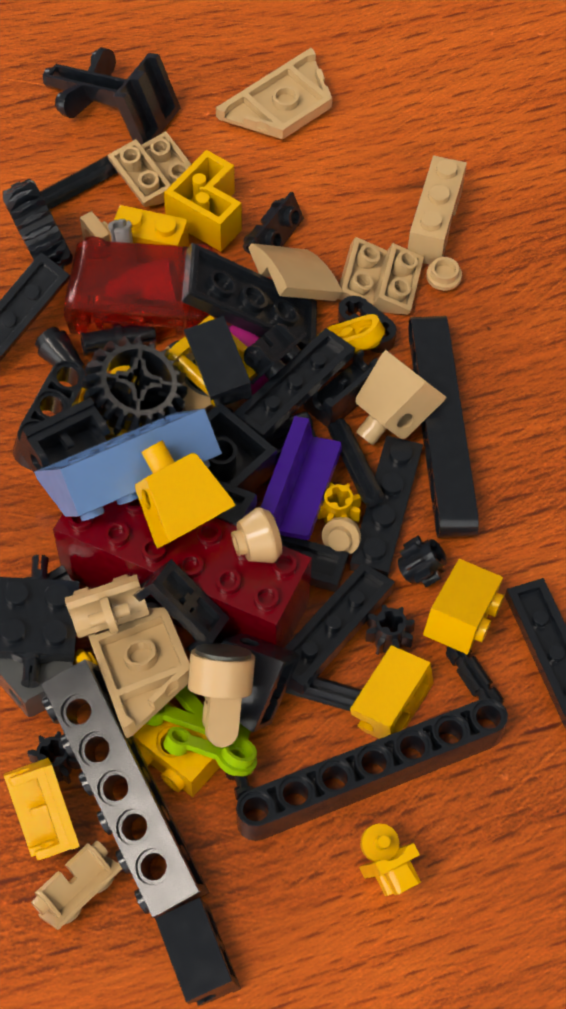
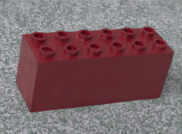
[53,498,312,648]

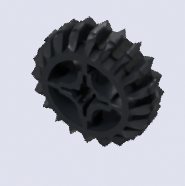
[3,179,73,269]
[82,335,188,435]

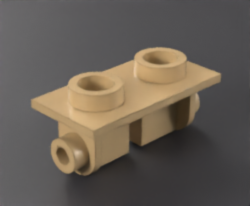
[31,840,122,930]

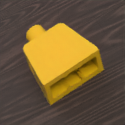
[135,440,236,548]

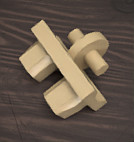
[65,574,150,638]

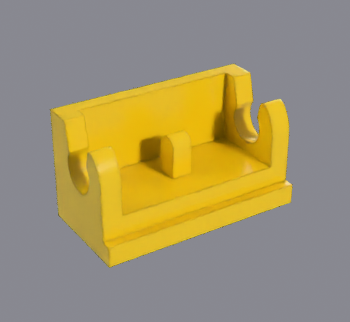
[350,645,434,739]
[3,758,80,860]

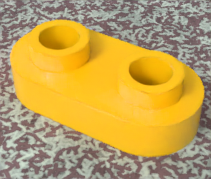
[316,314,385,352]

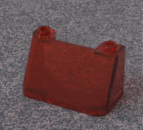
[63,236,219,335]

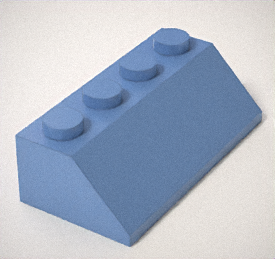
[34,408,222,521]

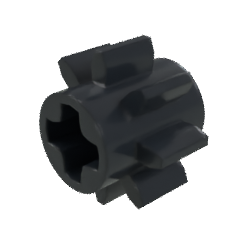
[398,535,447,587]
[365,604,415,655]
[27,731,81,784]

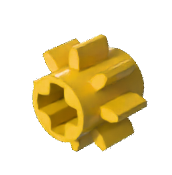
[317,482,361,524]

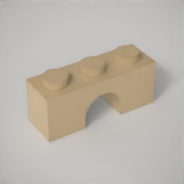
[408,155,467,265]

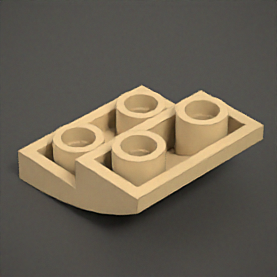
[107,131,191,207]
[338,237,424,315]
[248,243,343,301]

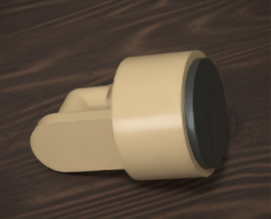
[188,644,255,747]

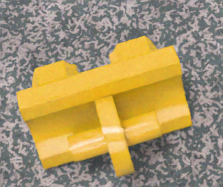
[359,823,421,896]

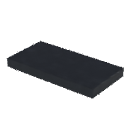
[182,243,317,350]

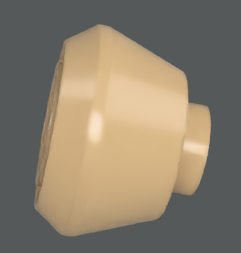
[231,507,282,563]

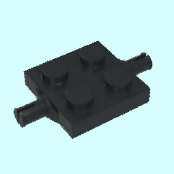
[0,555,79,688]

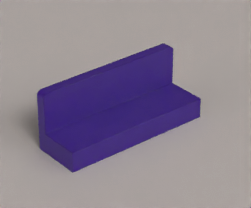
[261,416,342,540]

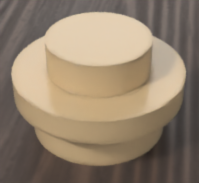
[426,257,462,291]
[322,517,361,554]

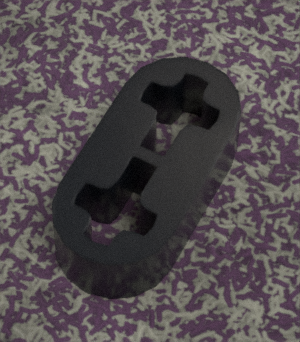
[338,296,397,353]

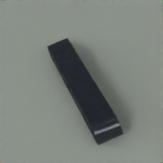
[408,316,479,538]
[236,698,508,841]

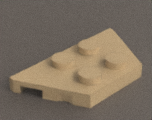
[216,48,332,140]
[88,607,190,738]

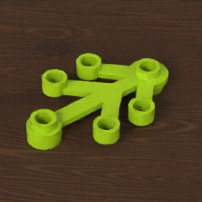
[146,685,257,776]

